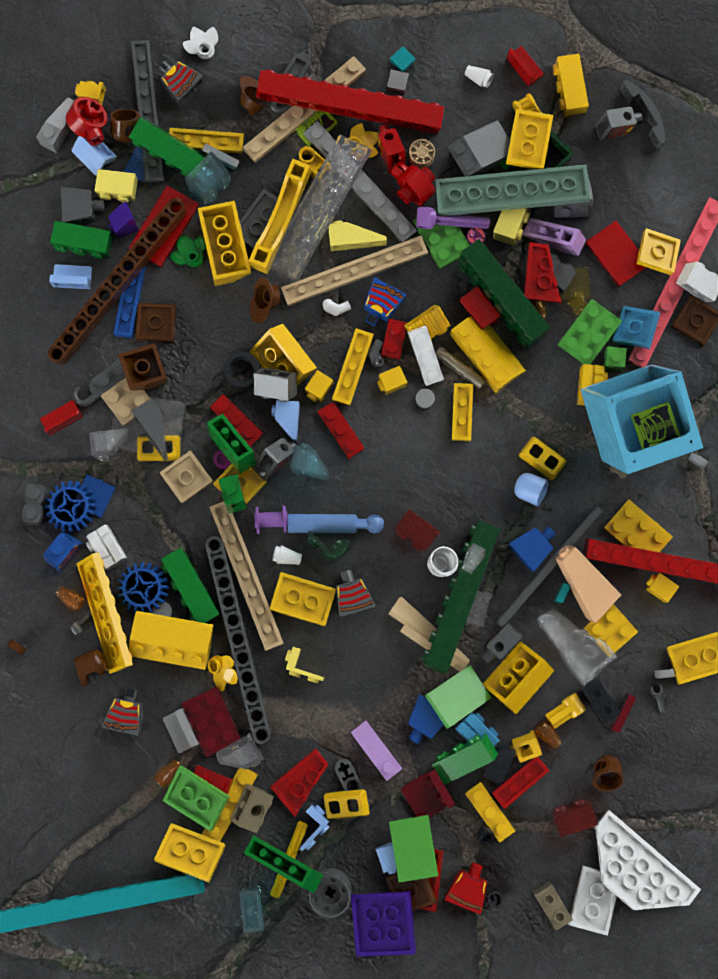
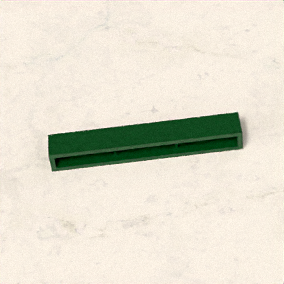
[422,520,500,675]

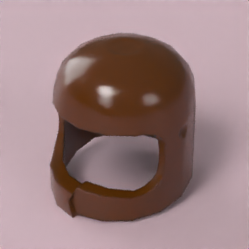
[110,109,140,143]
[74,650,108,687]
[592,755,623,792]

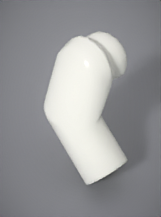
[323,299,351,316]

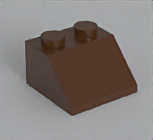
[118,343,167,391]

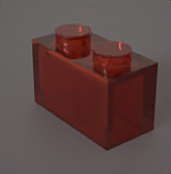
[395,509,440,552]
[551,798,599,837]

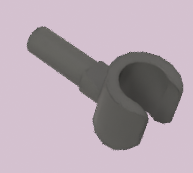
[71,611,92,636]
[649,684,665,712]

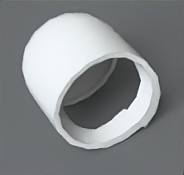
[427,546,458,577]

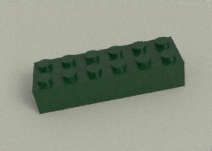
[458,239,550,350]

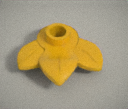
[345,123,378,158]
[208,655,238,692]

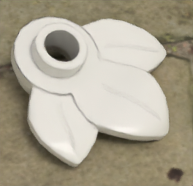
[183,27,218,60]

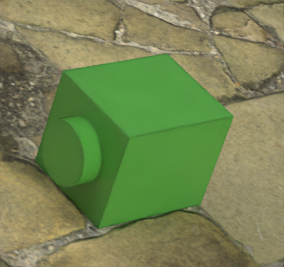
[602,346,627,372]

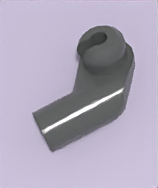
[368,339,384,367]

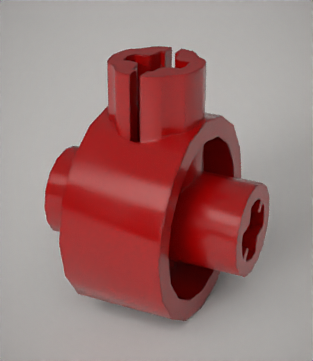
[65,97,108,146]
[391,161,436,206]

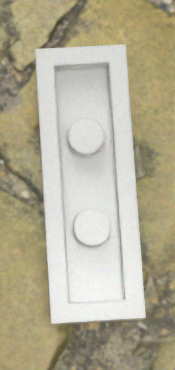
[408,326,444,386]

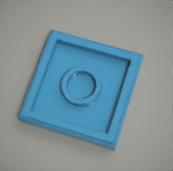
[612,306,660,349]

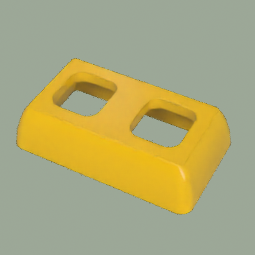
[137,435,180,461]
[519,437,567,480]
[323,789,370,820]

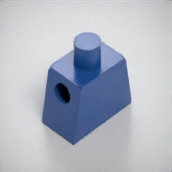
[508,526,556,573]
[407,694,444,744]

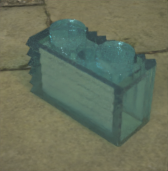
[239,887,264,933]

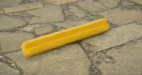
[270,821,308,898]

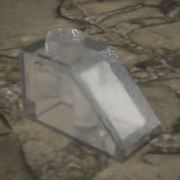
[89,428,131,460]
[216,733,264,769]

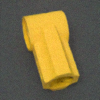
[545,692,586,729]

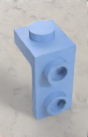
[299,804,329,852]

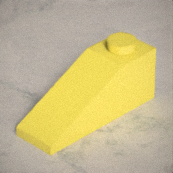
[328,221,387,251]

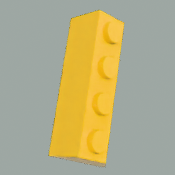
[198,201,251,286]
[450,316,526,393]
[129,611,213,670]

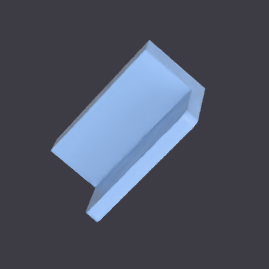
[72,136,117,176]
[49,264,92,289]

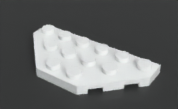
[595,810,701,910]

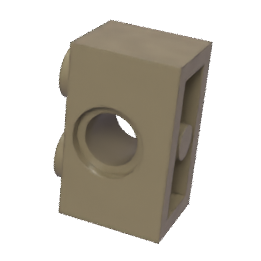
[230,783,274,833]
[532,881,573,930]

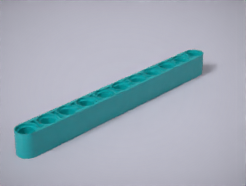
[0,874,205,933]

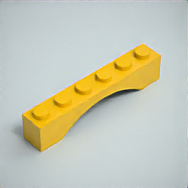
[249,159,311,274]

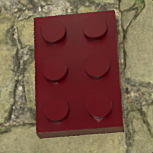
[181,687,242,757]

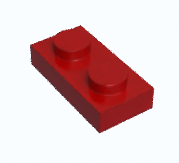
[381,319,407,360]
[194,765,234,794]

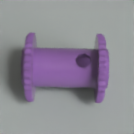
[254,506,288,534]

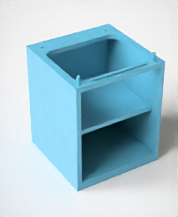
[580,364,703,474]

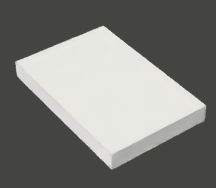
[568,865,617,936]

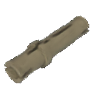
[435,347,487,390]

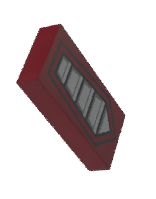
[609,694,636,733]

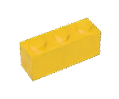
[553,54,589,117]

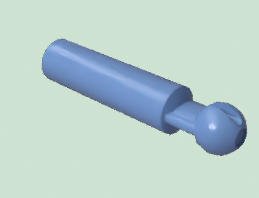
[288,514,384,533]

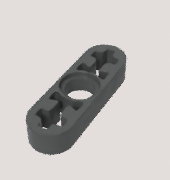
[335,759,370,811]

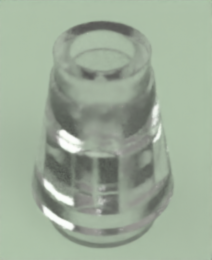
[461,543,486,574]

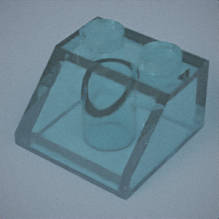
[185,151,231,205]
[290,443,330,481]

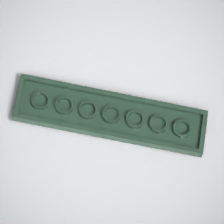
[435,164,590,216]

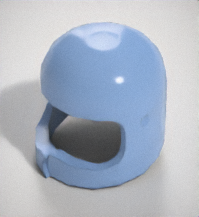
[514,473,548,506]

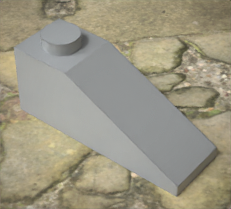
[36,97,74,153]

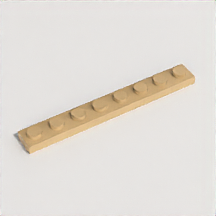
[243,56,366,163]
[281,236,428,306]
[210,501,284,651]

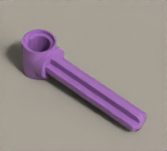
[416,207,490,229]

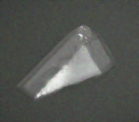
[536,609,617,687]

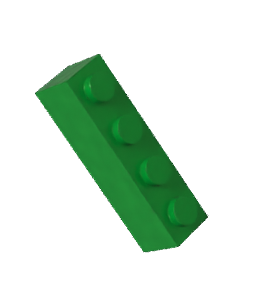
[129,117,207,178]
[161,548,221,623]
[244,835,324,893]

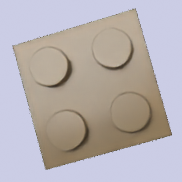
[101,377,150,427]
[160,450,213,504]

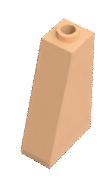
[556,545,621,623]

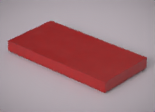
[129,186,200,268]

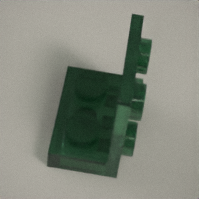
[307,530,351,564]

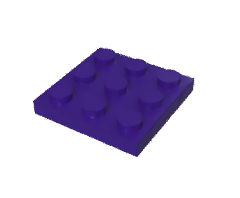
[351,891,416,956]

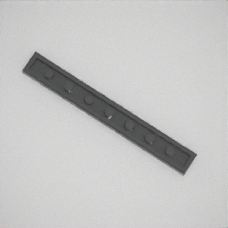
[131,40,164,184]
[496,506,603,628]

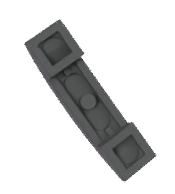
[620,80,665,151]

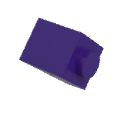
[108,202,139,239]

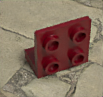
[401,768,455,818]

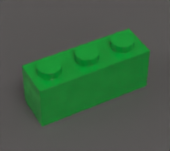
[50,221,113,259]
[207,414,256,474]
[432,733,498,785]

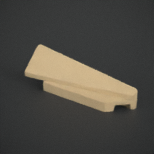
[388,597,470,672]

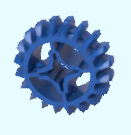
[44,481,97,533]
[116,562,170,613]

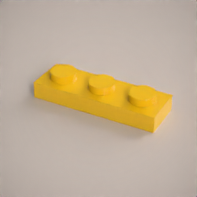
[452,383,473,441]
[465,782,515,843]

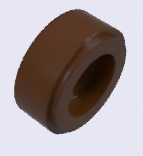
[6,639,26,656]

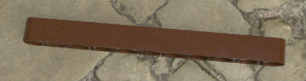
[48,198,187,366]

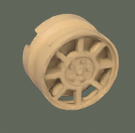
[409,139,435,169]

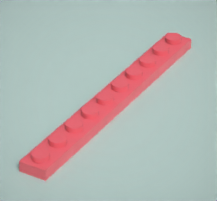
[627,197,718,368]

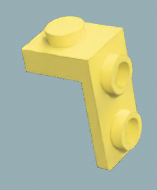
[285,647,325,684]

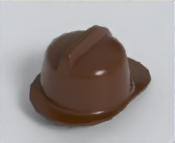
[239,76,270,116]
[250,278,280,323]

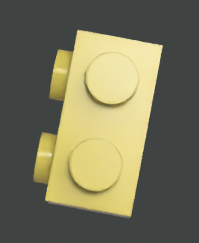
[95,169,138,203]
[493,208,530,246]

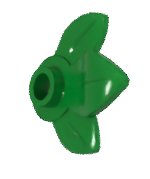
[170,236,206,268]

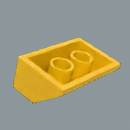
[250,324,317,386]
[483,641,554,714]

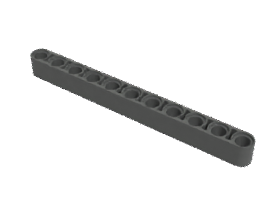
[205,536,271,744]

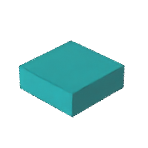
[390,46,416,72]
[553,583,570,604]

